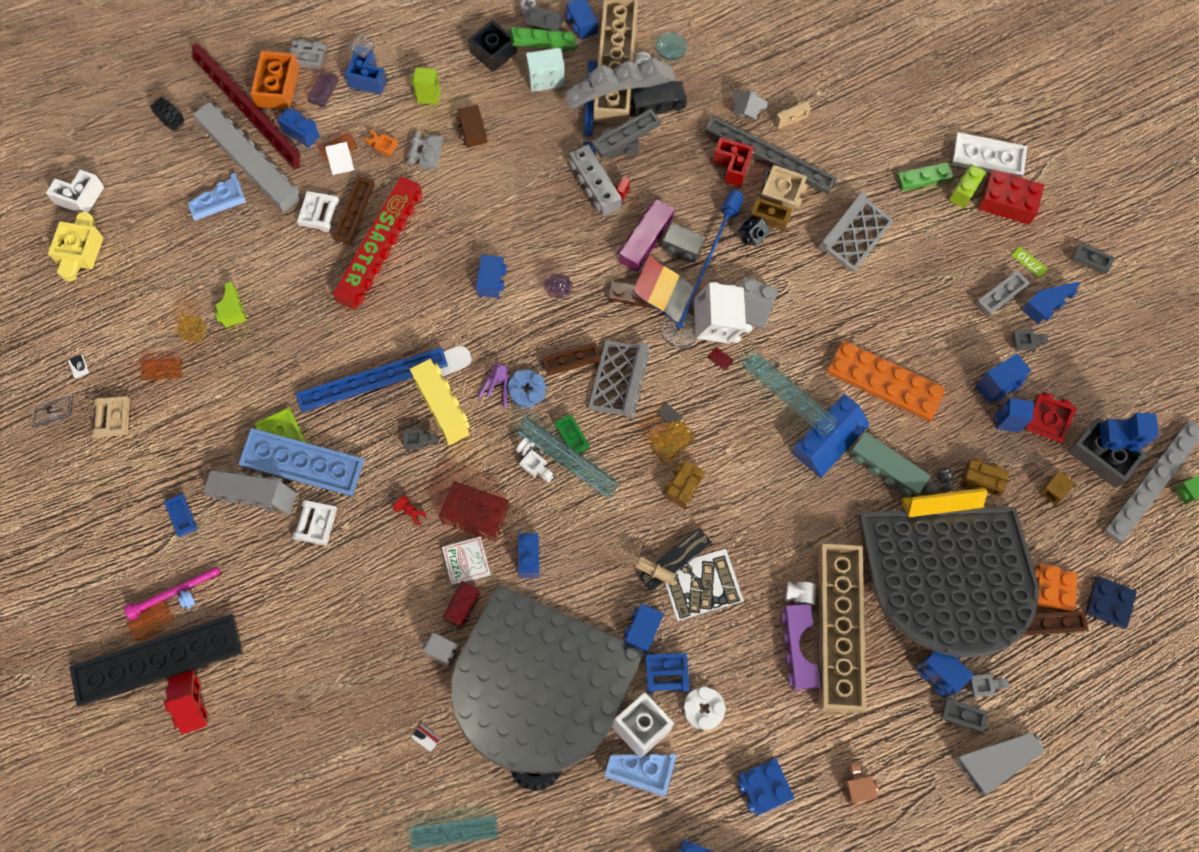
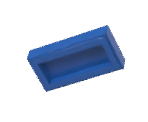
[164,493,198,537]

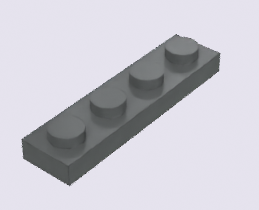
[592,109,661,158]

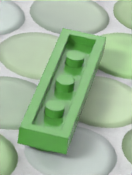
[509,27,577,51]

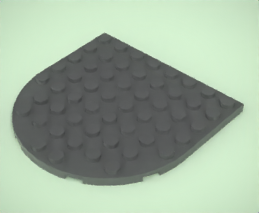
[859,507,1039,657]
[451,584,644,774]

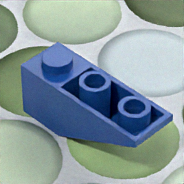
[1022,281,1081,324]

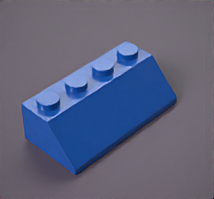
[791,393,870,478]

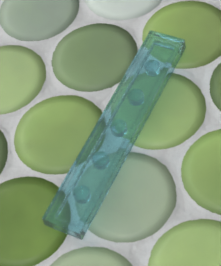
[743,353,838,436]
[517,416,619,499]

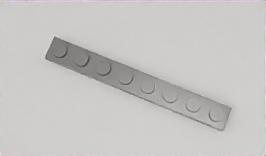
[1103,420,1199,544]

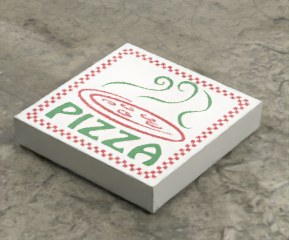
[442,536,491,586]

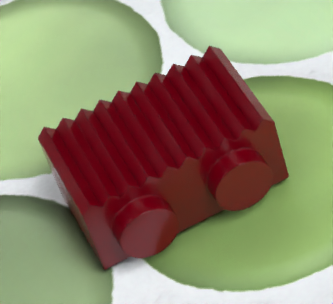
[442,581,480,629]

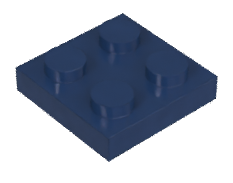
[1085,576,1137,629]

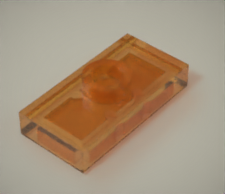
[318,132,358,163]
[126,600,174,641]

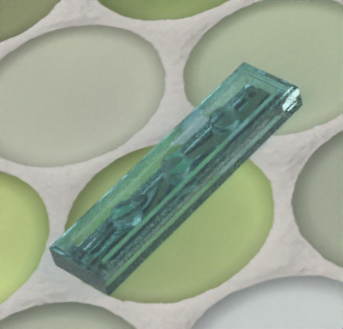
[410,816,498,850]

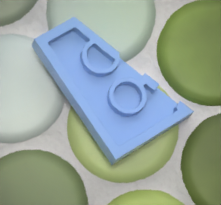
[188,173,246,220]
[604,754,677,797]

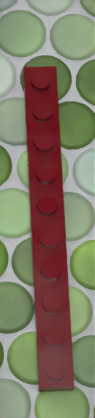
[192,43,301,169]

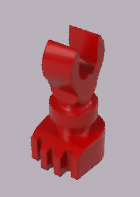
[392,495,427,526]

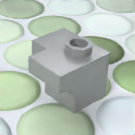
[731,90,768,119]

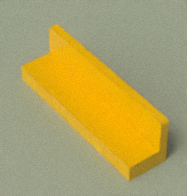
[901,488,988,517]

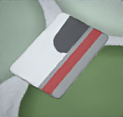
[411,724,441,752]

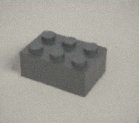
[1067,417,1147,488]

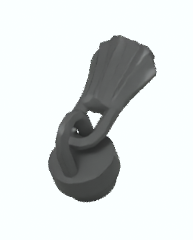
[923,468,953,495]

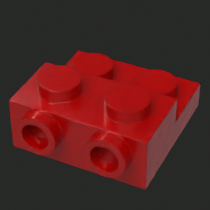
[1024,392,1077,443]

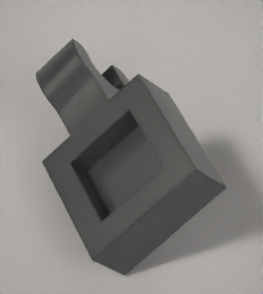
[1012,330,1048,351]
[403,429,439,450]

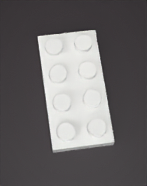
[952,132,1027,178]

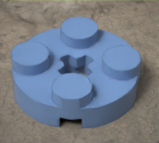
[508,370,546,408]

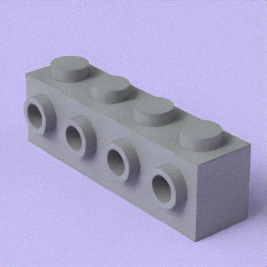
[568,145,622,217]

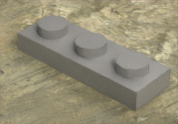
[976,270,1030,317]

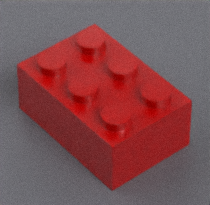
[978,169,1045,225]

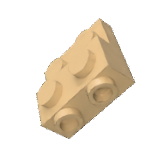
[761,165,808,213]

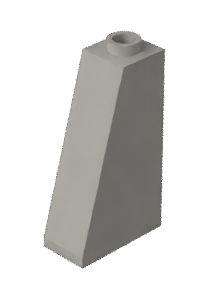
[953,733,1045,796]

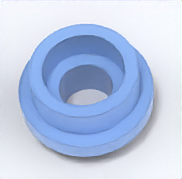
[177,590,195,610]

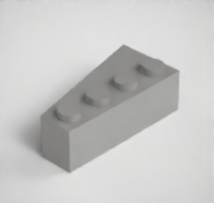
[203,469,297,515]

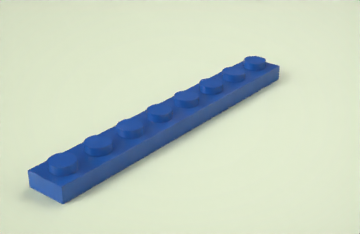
[296,347,448,412]

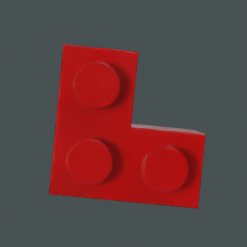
[713,137,754,187]
[164,670,208,735]

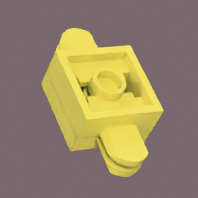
[48,212,103,281]

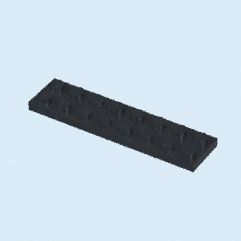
[69,614,243,707]

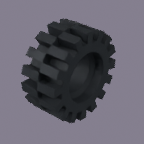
[150,97,185,131]

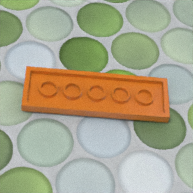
[826,340,946,422]

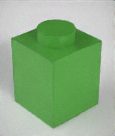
[1174,475,1199,505]

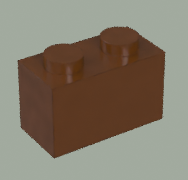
[456,104,487,148]

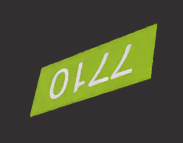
[1011,246,1048,278]

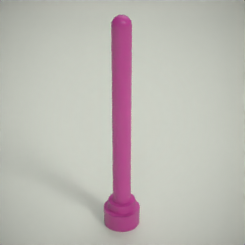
[124,567,220,621]

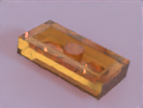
[141,358,183,380]

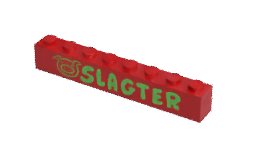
[333,176,423,310]

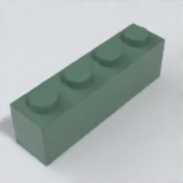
[849,432,931,497]

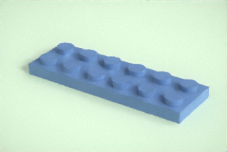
[238,428,365,497]

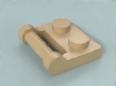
[92,396,130,438]

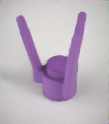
[478,364,510,408]

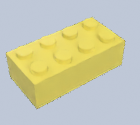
[410,359,470,445]

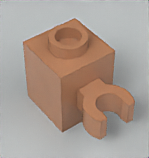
[843,763,879,804]

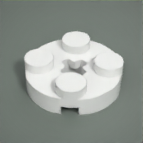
[684,687,726,730]

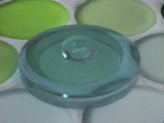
[657,33,687,61]

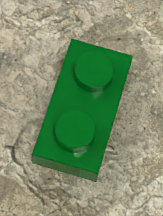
[554,414,590,456]

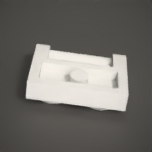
[297,191,339,232]
[292,500,337,546]

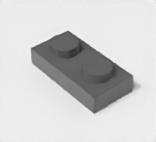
[1072,243,1114,275]
[941,698,988,733]

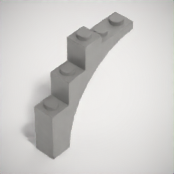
[564,57,677,109]

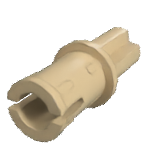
[636,557,676,585]

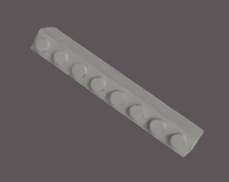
[193,102,300,213]

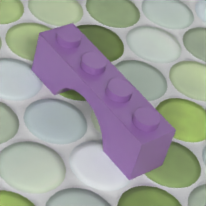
[781,604,821,691]

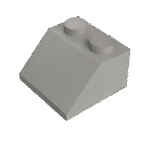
[740,277,779,330]

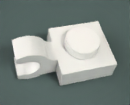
[519,450,554,483]

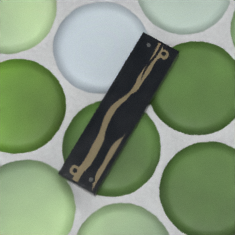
[638,528,712,592]

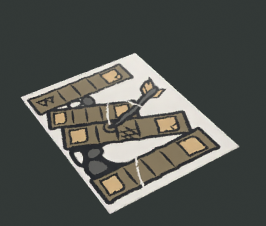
[665,549,744,621]

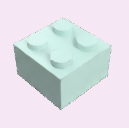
[526,48,565,92]

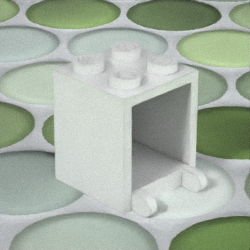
[694,282,753,344]

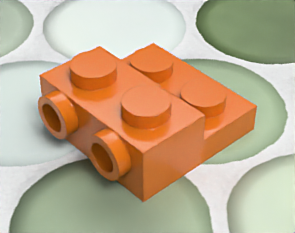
[1034,564,1077,612]

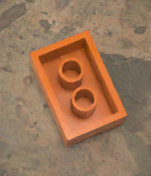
[250,51,300,110]

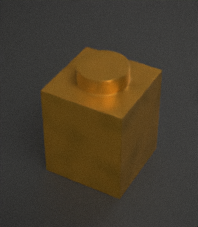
[1039,471,1075,505]

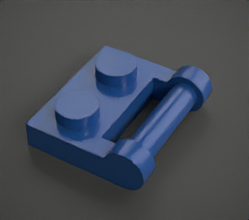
[646,653,689,693]

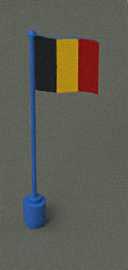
[633,190,743,329]

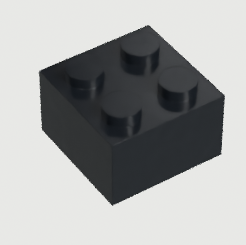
[468,20,517,72]

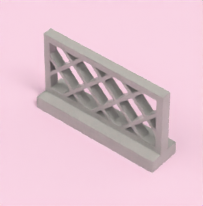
[817,191,894,272]
[588,340,650,420]

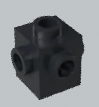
[738,217,770,246]

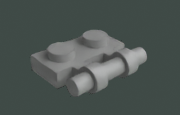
[289,39,327,70]
[407,132,444,170]

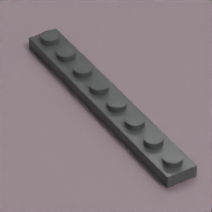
[705,116,837,195]

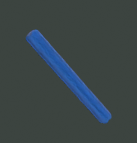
[583,60,597,136]

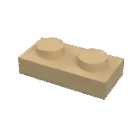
[775,101,811,129]

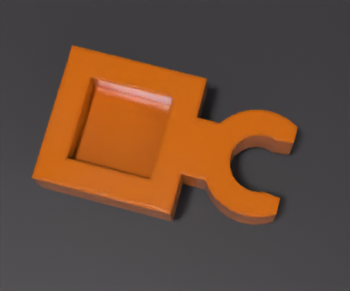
[365,131,398,157]

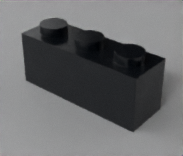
[631,81,687,117]

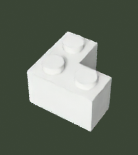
[46,170,104,213]

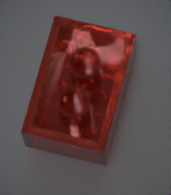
[438,481,510,542]

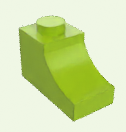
[215,281,247,328]

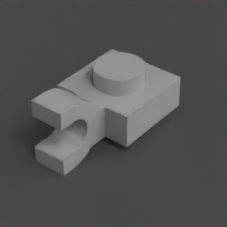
[970,674,1009,698]

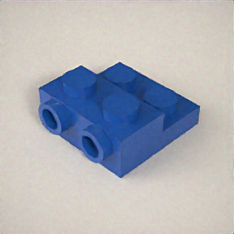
[736,758,795,816]

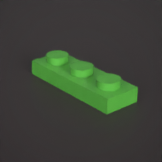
[896,162,954,191]

